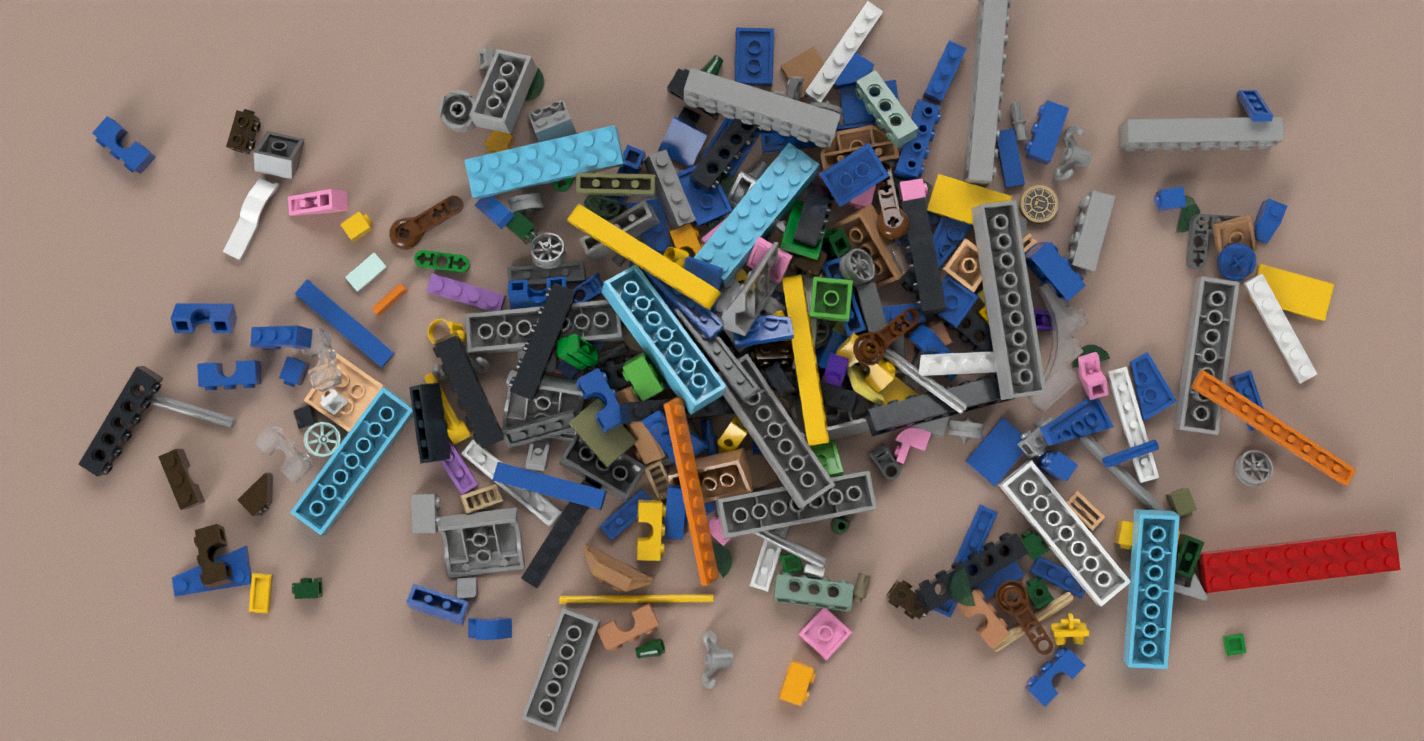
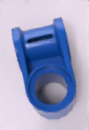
[573,273,604,303]

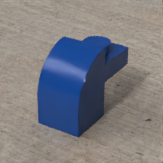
[468,617,512,640]

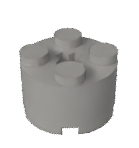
[438,90,476,132]

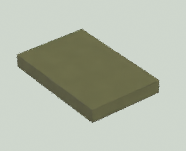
[569,398,637,467]

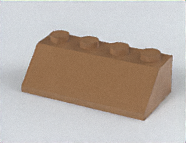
[833,204,910,288]
[616,384,666,464]
[667,448,753,503]

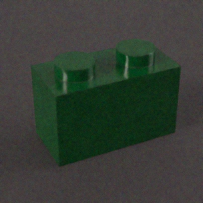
[506,210,539,245]
[1175,534,1205,578]

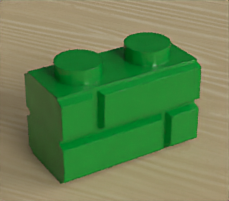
[556,334,598,370]

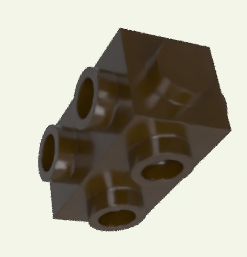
[226,109,261,155]
[748,340,794,370]
[886,580,929,620]

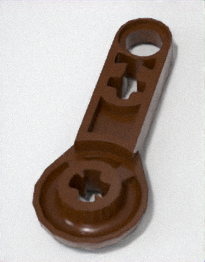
[876,163,909,238]
[389,195,464,250]
[853,308,920,365]
[996,580,1053,655]

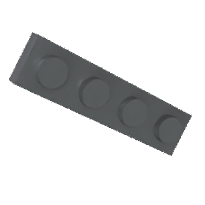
[507,261,585,285]
[501,409,576,448]

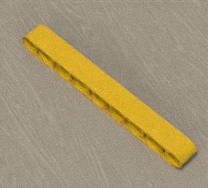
[567,204,721,310]
[782,274,829,446]

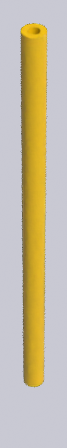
[559,594,714,604]

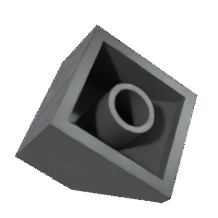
[254,131,304,179]

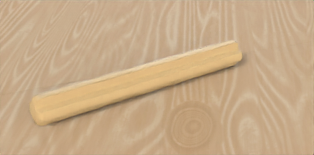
[993,592,1074,652]

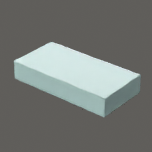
[345,253,388,292]

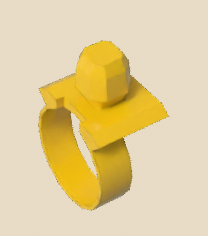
[428,319,467,344]

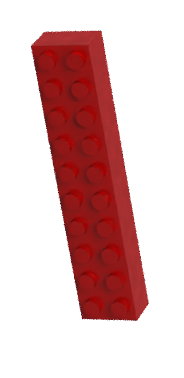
[1197,530,1401,593]

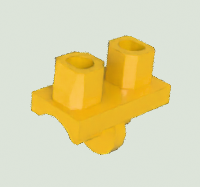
[1050,613,1089,645]

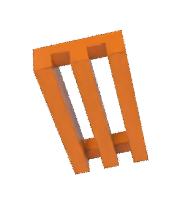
[372,284,408,316]

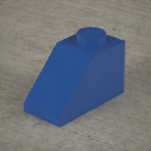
[833,52,875,89]
[1253,199,1287,244]

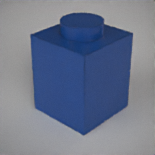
[1154,187,1186,211]
[279,356,310,387]

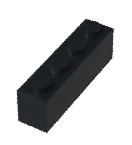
[793,182,834,248]
[409,383,451,464]

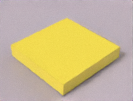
[846,364,885,406]

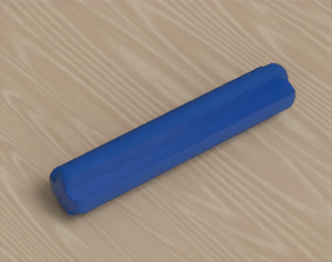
[1102,440,1159,468]

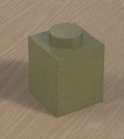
[1166,488,1197,519]

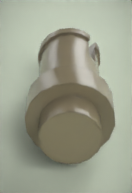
[852,573,871,603]

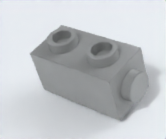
[1017,417,1053,458]

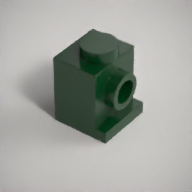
[822,228,852,259]
[1020,529,1050,560]
[292,577,322,599]
[1024,577,1054,609]

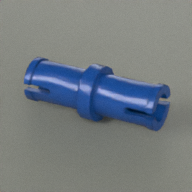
[700,419,718,456]

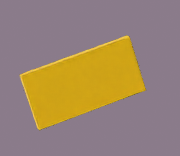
[927,174,1012,226]
[1249,264,1334,321]

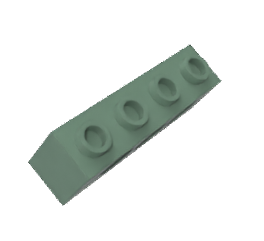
[855,70,918,148]
[773,573,854,612]

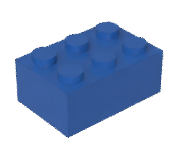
[1025,242,1086,301]

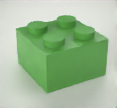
[810,277,853,322]
[622,351,666,401]

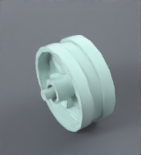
[303,422,341,457]

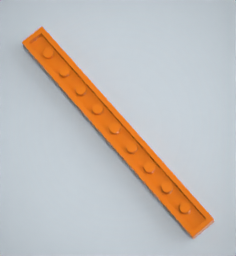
[1191,370,1356,486]
[664,397,719,586]

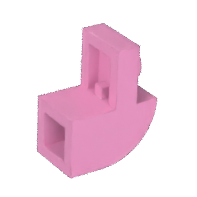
[1077,352,1109,400]
[893,428,931,464]

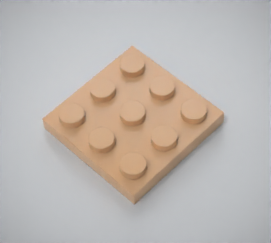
[304,353,385,432]

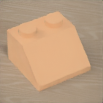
[943,238,982,292]

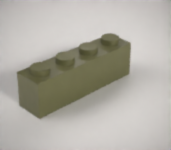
[576,173,656,197]

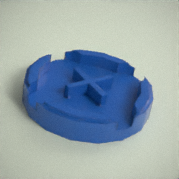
[1217,243,1256,281]

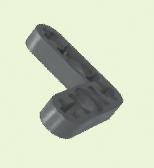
[1186,214,1240,270]

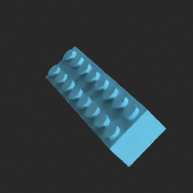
[464,125,626,199]
[694,143,820,287]
[601,264,727,415]
[290,387,413,535]
[1123,509,1180,669]

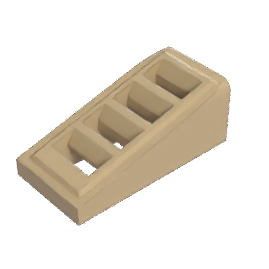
[643,459,671,501]
[459,484,503,514]

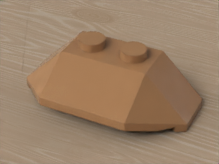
[820,125,899,171]
[583,544,654,592]

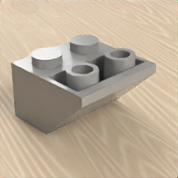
[528,100,577,142]

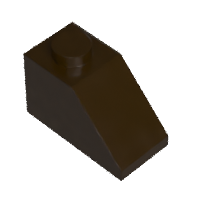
[237,473,273,517]

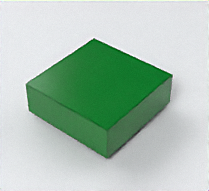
[780,553,803,573]
[1222,633,1247,656]

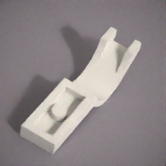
[223,176,280,261]

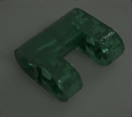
[584,195,622,221]

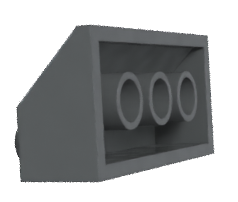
[559,433,646,503]

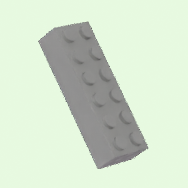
[521,606,601,733]

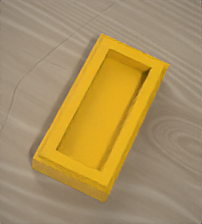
[249,573,273,613]

